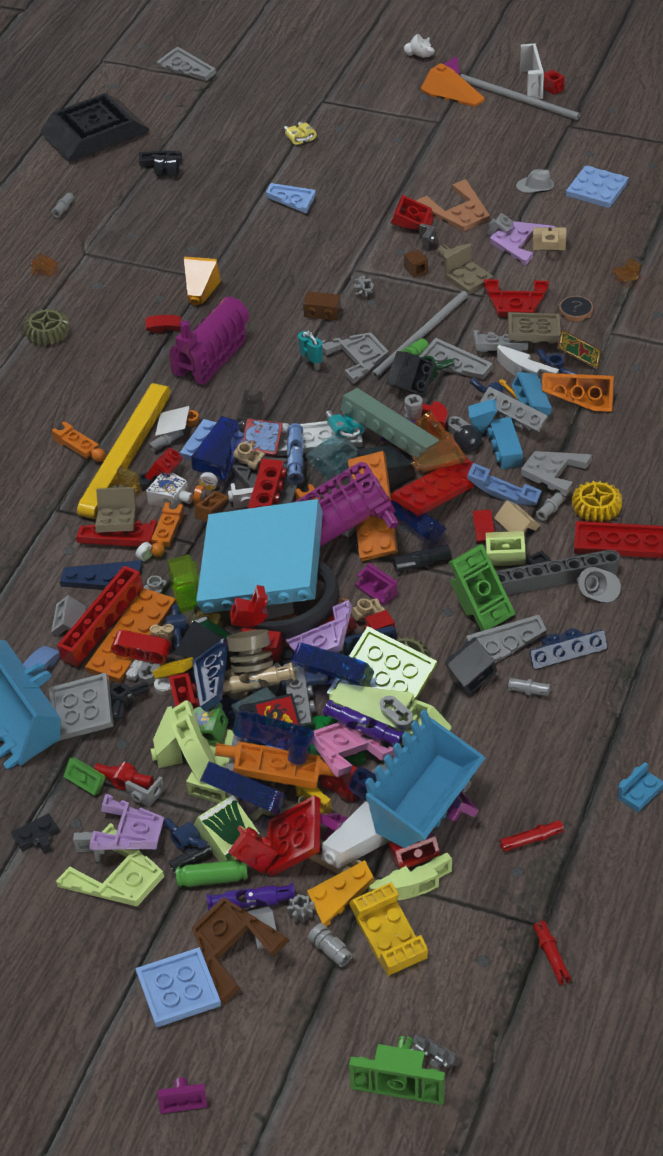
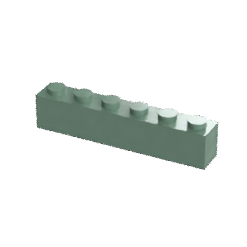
[340,388,440,462]

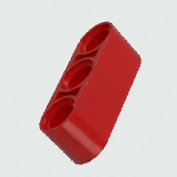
[111,630,171,664]

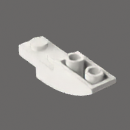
[497,345,559,382]

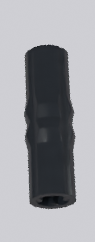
[392,544,452,573]

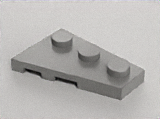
[473,330,528,352]

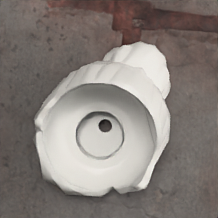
[404,34,435,58]

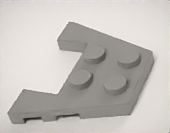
[322,333,389,384]
[521,451,592,496]

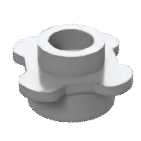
[144,576,166,593]

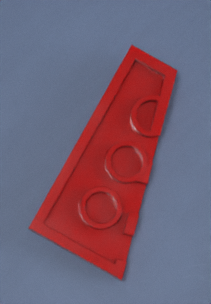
[76,519,157,546]

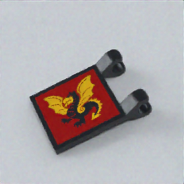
[239,693,303,745]

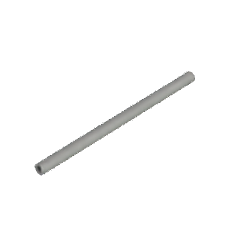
[461,74,580,120]
[371,291,468,379]

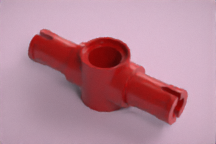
[94,762,155,790]

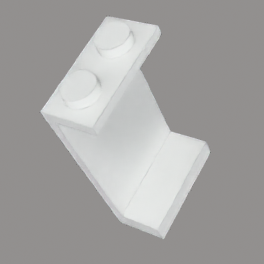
[520,43,544,99]

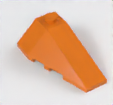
[420,63,485,107]
[542,373,614,412]

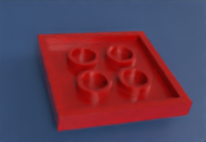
[266,795,321,877]

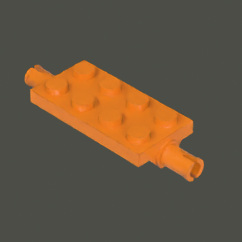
[214,741,339,789]

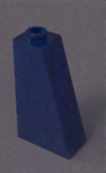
[191,416,239,480]

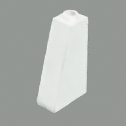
[321,801,390,868]

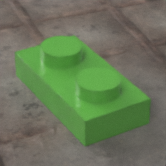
[64,757,106,796]

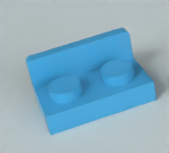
[618,762,663,812]

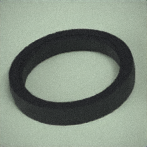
[246,561,340,639]

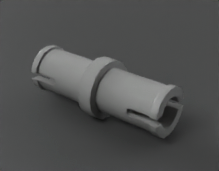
[51,193,74,218]
[148,429,184,453]
[536,491,566,521]
[508,677,551,697]

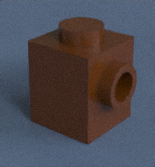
[404,249,428,278]

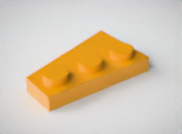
[307,860,375,927]

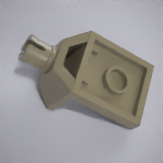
[437,243,493,295]
[95,485,136,532]

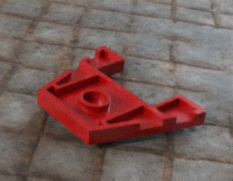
[484,279,549,317]

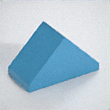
[468,399,497,434]

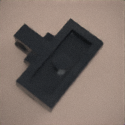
[11,813,60,854]

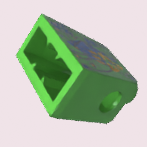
[194,702,228,745]

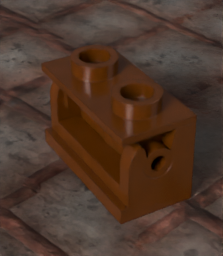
[303,291,341,321]

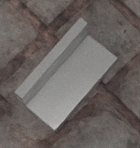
[51,595,86,636]

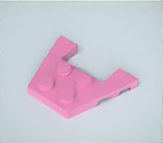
[309,723,395,777]

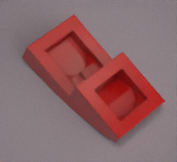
[145,315,182,334]
[472,510,494,544]

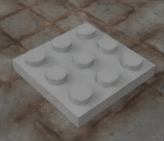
[49,673,113,741]

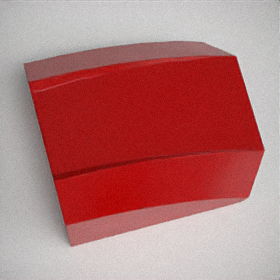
[390,195,433,231]

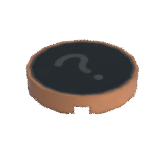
[559,296,593,322]

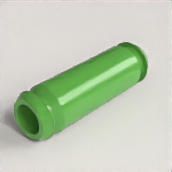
[176,860,248,888]

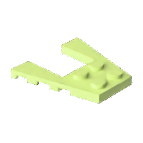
[56,823,164,906]

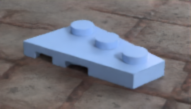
[266,183,316,213]

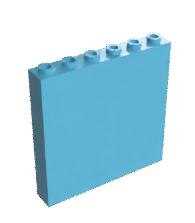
[196,499,323,614]

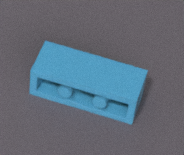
[512,372,552,417]
[487,417,523,470]

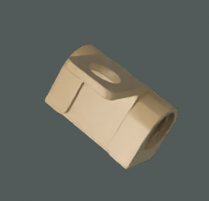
[533,227,566,250]

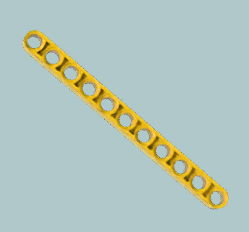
[77,383,170,519]

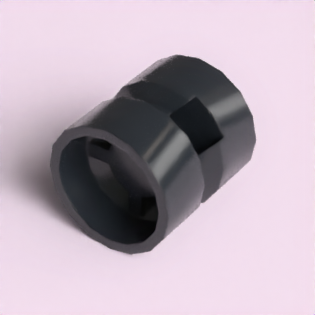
[154,155,180,177]

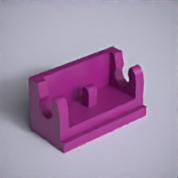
[355,563,398,606]

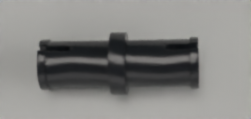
[169,841,213,873]

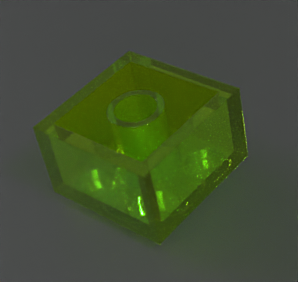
[167,554,200,613]

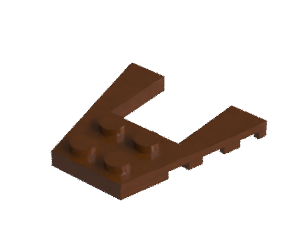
[192,897,290,1004]

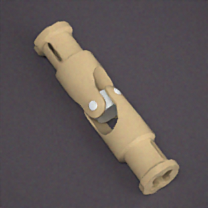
[222,662,296,695]

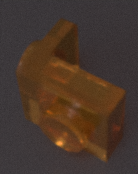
[30,253,58,276]
[613,258,642,282]

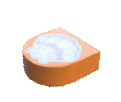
[193,485,207,506]

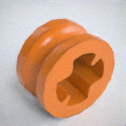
[186,410,200,427]

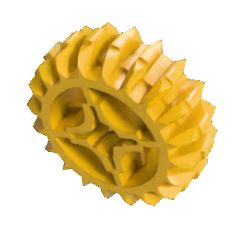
[572,480,623,522]

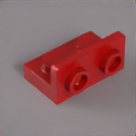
[145,447,183,481]

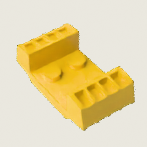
[349,882,428,976]

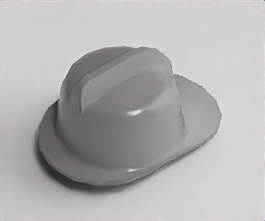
[516,169,554,193]
[577,567,621,602]

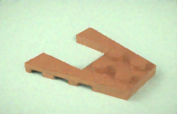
[415,179,490,232]

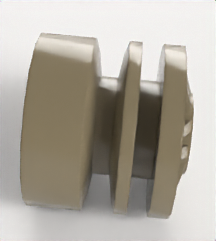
[227,630,274,673]

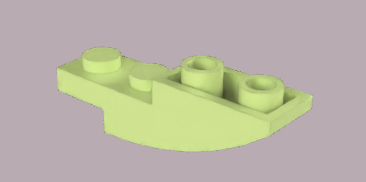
[170,700,218,783]
[369,853,452,901]

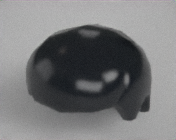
[454,425,482,452]

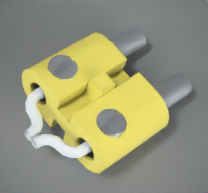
[284,122,317,145]

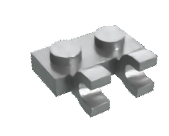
[411,1034,462,1068]

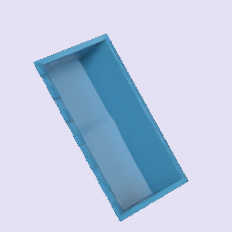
[0,640,61,770]
[365,709,485,848]

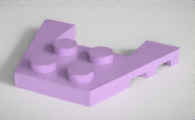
[490,221,556,266]
[285,600,352,665]
[89,794,164,850]

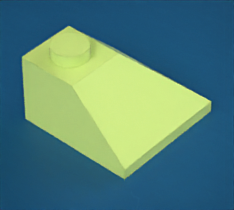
[151,706,183,768]

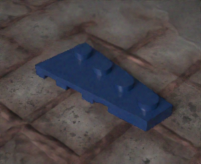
[60,560,143,590]
[192,638,228,711]

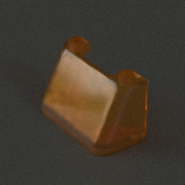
[400,411,468,472]

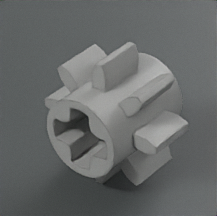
[352,276,374,297]
[287,894,315,923]

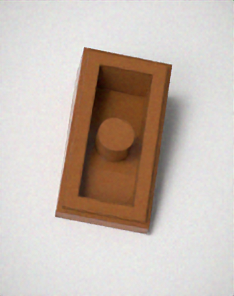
[195,491,229,522]

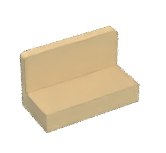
[495,500,540,532]

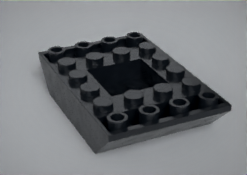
[41,93,149,162]

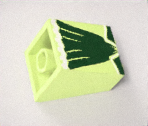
[194,795,262,862]

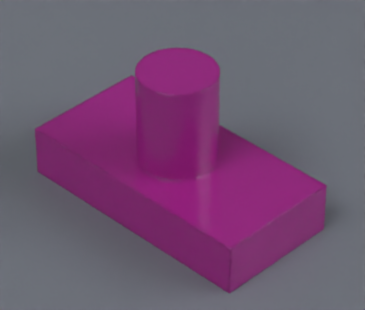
[446,792,479,822]
[320,813,348,840]
[157,1077,207,1114]

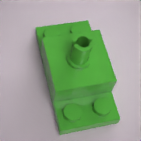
[449,544,515,631]
[349,1036,445,1105]

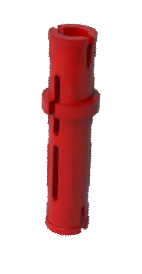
[499,820,564,852]
[533,921,571,985]

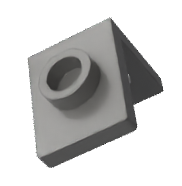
[125,777,164,807]

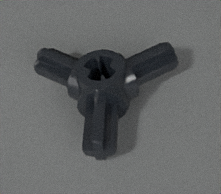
[110,682,149,722]

